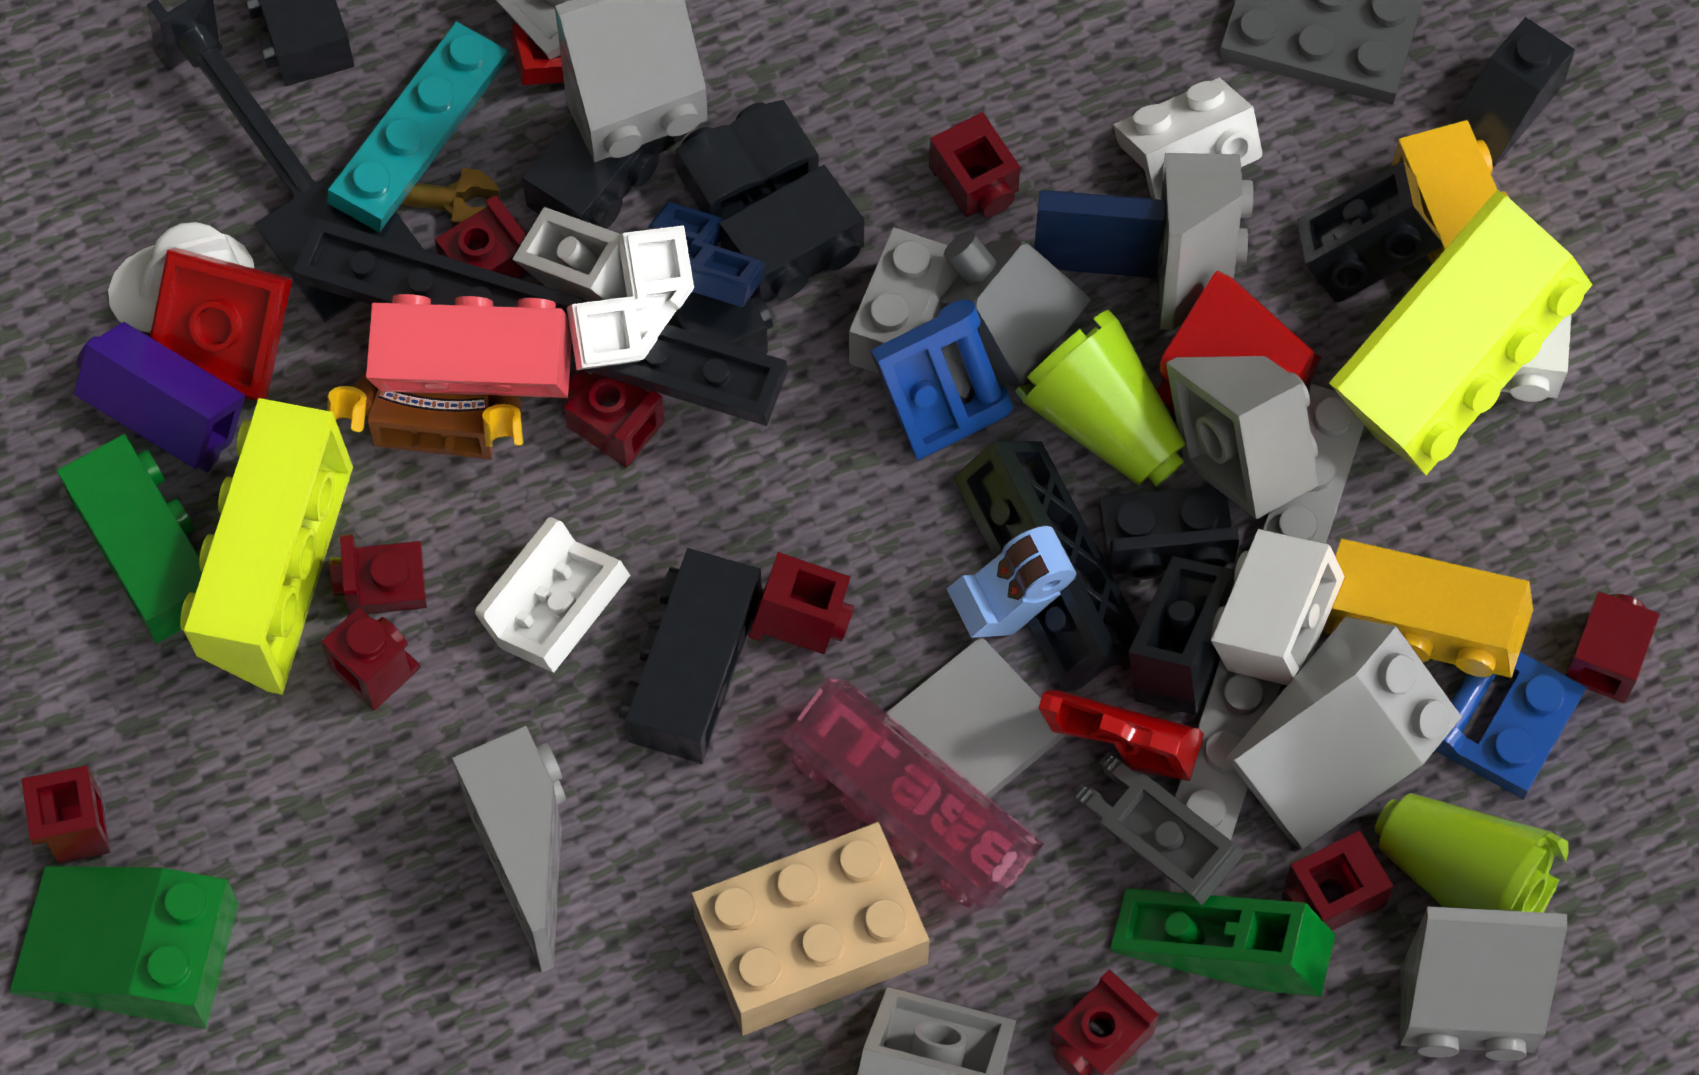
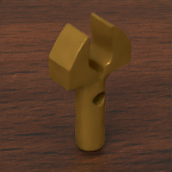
[401,168,501,228]

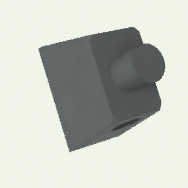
[940,231,1091,386]

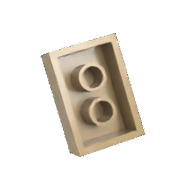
[692,822,930,1036]

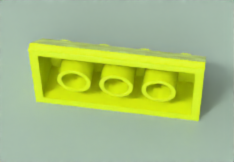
[1329,190,1592,475]
[180,398,353,695]

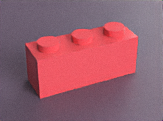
[366,294,572,398]

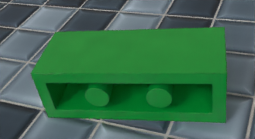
[56,434,202,644]

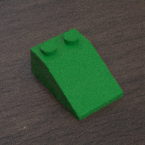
[10,866,239,1029]

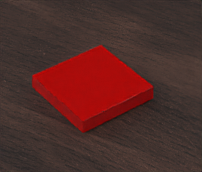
[150,247,292,401]

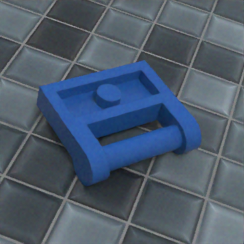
[870,299,1013,460]
[1435,652,1587,799]

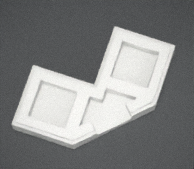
[567,225,694,370]

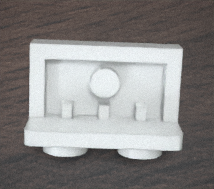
[1113,77,1262,200]
[475,517,630,673]

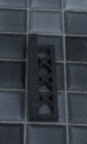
[953,441,1140,691]

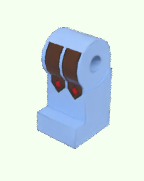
[947,526,1077,638]

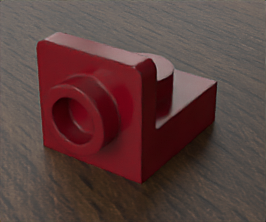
[330,534,427,614]

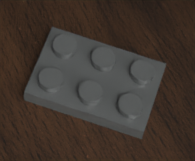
[1219,0,1424,105]

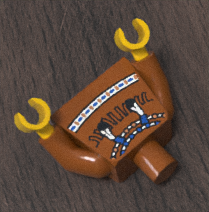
[327,371,523,460]

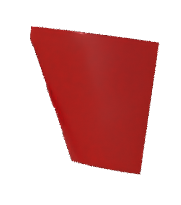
[1038,690,1204,781]

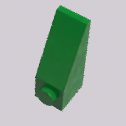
[1110,888,1336,997]

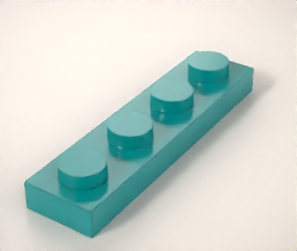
[327,21,508,233]

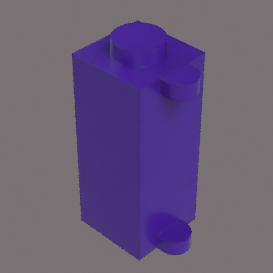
[74,322,245,472]

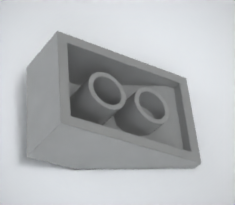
[555,0,708,162]
[1227,617,1462,849]
[452,726,567,972]
[1400,906,1567,1061]

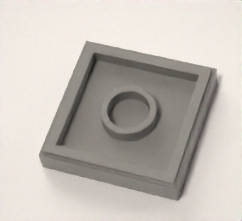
[884,637,1066,811]

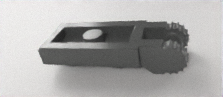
[1071,752,1245,905]

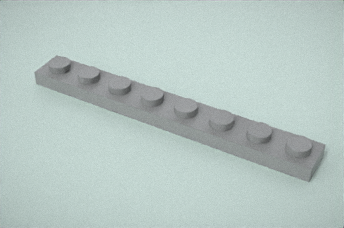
[1175,384,1364,840]

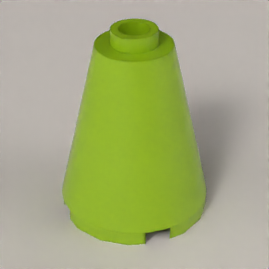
[1015,310,1186,487]
[1375,793,1569,913]

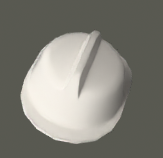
[108,222,254,334]

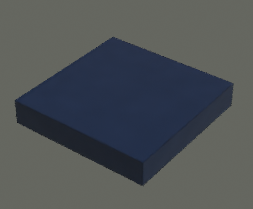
[1034,190,1165,278]

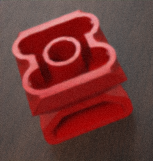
[1157,271,1322,416]

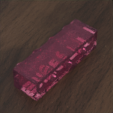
[781,678,1044,908]

